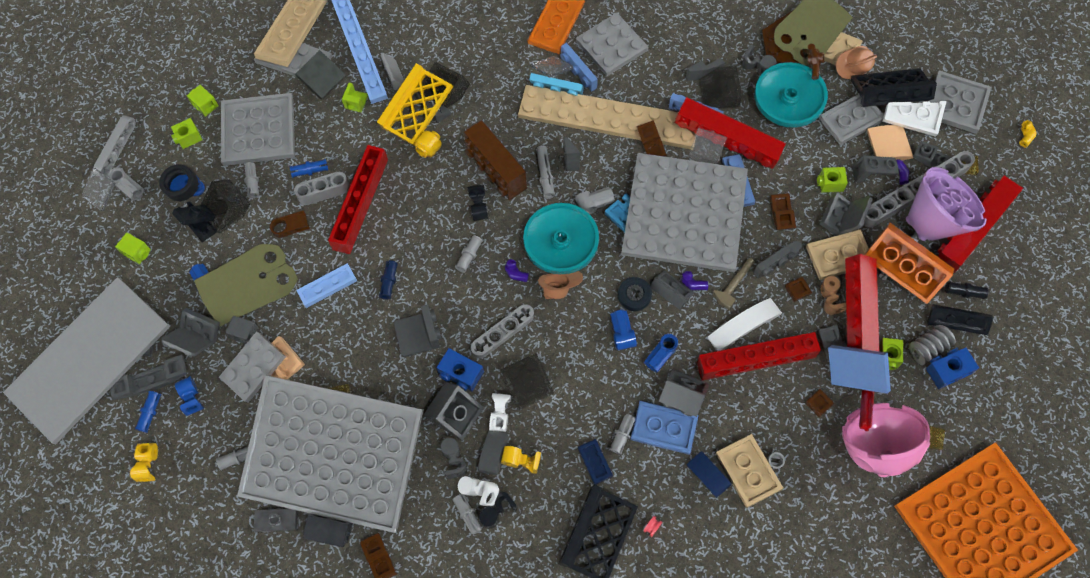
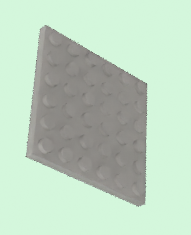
[621,153,748,272]

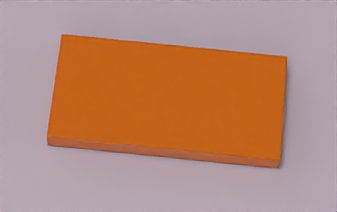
[528,0,585,54]

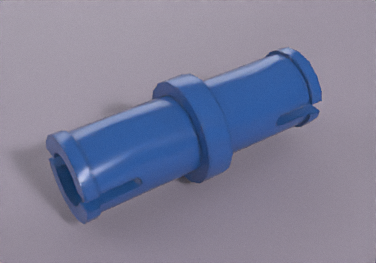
[290,159,328,178]
[135,391,161,433]

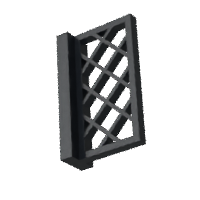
[850,68,937,107]
[558,484,638,578]

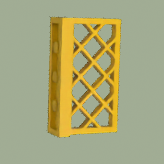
[377,63,453,146]

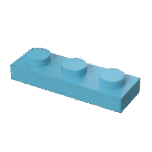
[529,73,584,96]

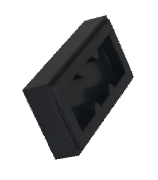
[172,205,216,225]

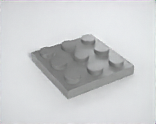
[576,13,648,77]
[928,71,992,134]

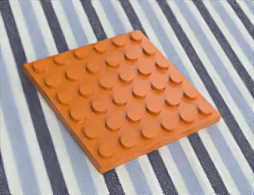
[894,442,1078,578]

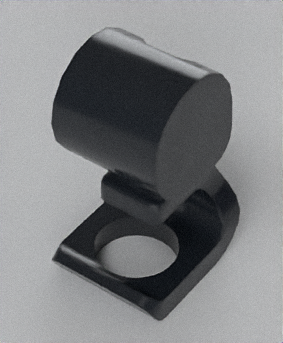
[467,185,488,221]
[479,492,517,529]

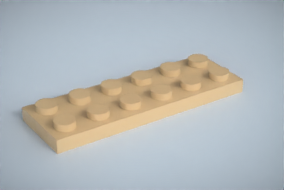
[254,0,328,67]

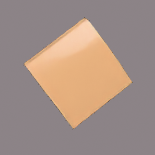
[867,125,913,161]
[271,336,305,379]

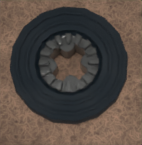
[618,277,652,311]

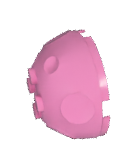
[842,403,930,477]

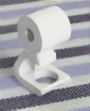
[489,393,511,432]
[458,476,499,506]

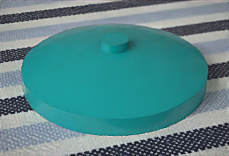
[754,62,828,127]
[523,203,599,275]

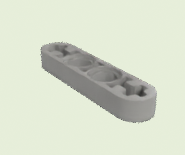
[93,115,136,178]
[471,304,534,358]

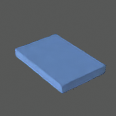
[828,345,891,393]
[631,401,699,455]

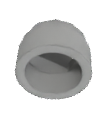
[767,452,785,469]

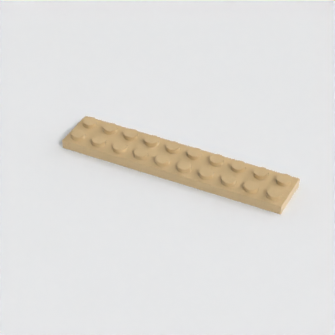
[518,85,697,150]

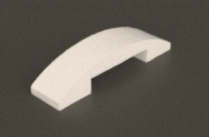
[707,298,782,351]

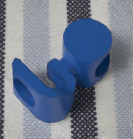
[175,376,204,416]

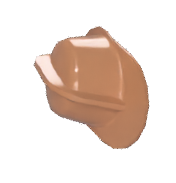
[836,46,877,79]
[538,271,583,299]

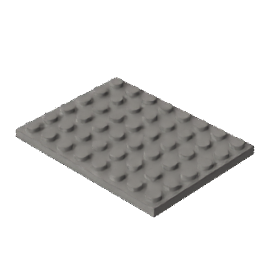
[237,375,424,533]

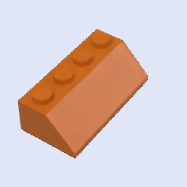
[865,223,954,304]

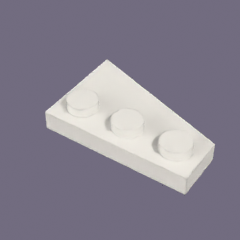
[882,101,946,137]

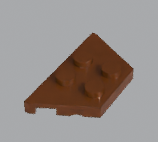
[762,11,804,64]

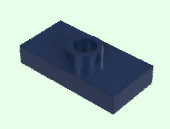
[577,439,613,485]

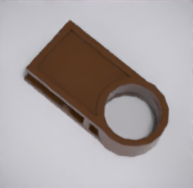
[270,210,310,238]

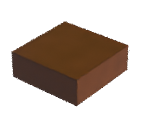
[785,277,812,302]
[805,389,834,417]

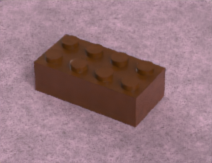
[464,120,527,201]

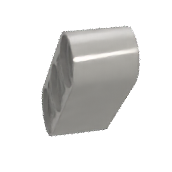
[294,172,350,205]

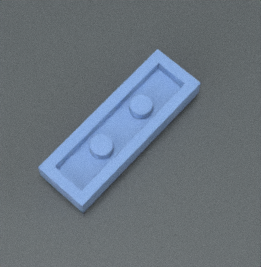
[296,263,357,308]

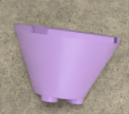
[906,167,987,241]

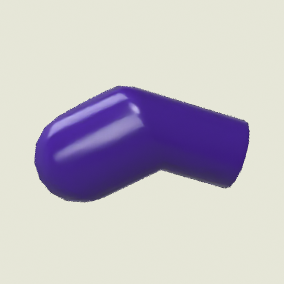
[896,159,909,185]
[505,259,529,282]
[681,271,708,290]

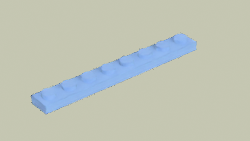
[331,0,388,104]

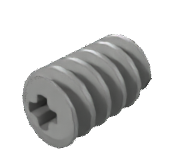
[909,325,956,365]

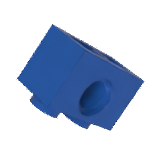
[437,348,484,391]
[926,348,979,390]

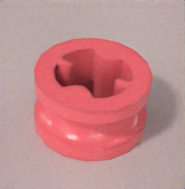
[643,516,663,537]

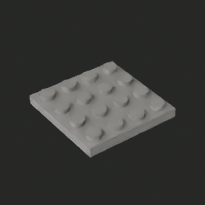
[221,93,295,166]

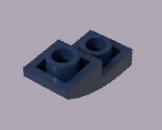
[686,451,732,498]

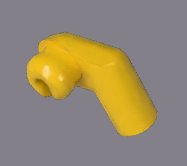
[1019,120,1036,148]

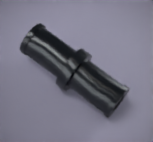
[945,281,989,299]

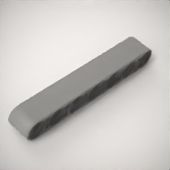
[864,151,975,228]

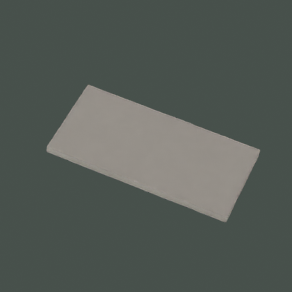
[3,277,170,445]

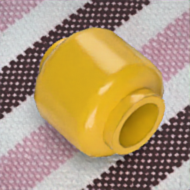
[415,130,442,158]

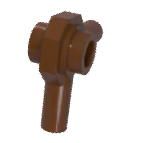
[808,44,825,80]

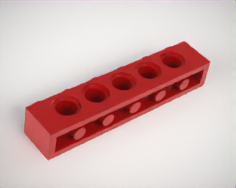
[697,332,821,380]

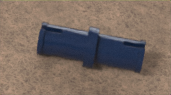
[379,260,398,300]

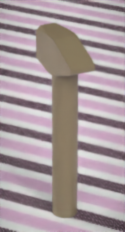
[713,258,755,310]

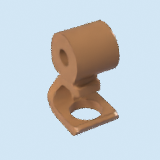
[820,276,846,315]

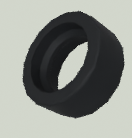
[159,164,199,202]

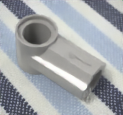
[108,167,145,201]
[575,187,615,214]

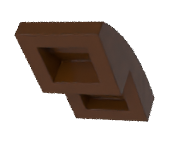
[637,120,668,157]
[770,193,796,230]
[360,533,397,578]

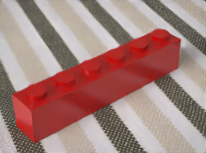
[674,97,786,169]
[328,145,388,255]
[937,175,1023,273]
[845,254,879,351]

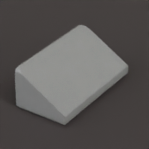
[381,53,404,90]

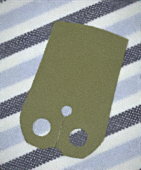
[774,0,853,65]
[194,244,298,327]

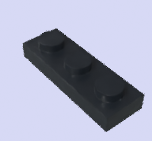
[927,304,994,335]

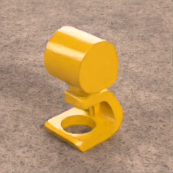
[130,443,158,482]
[500,446,541,474]

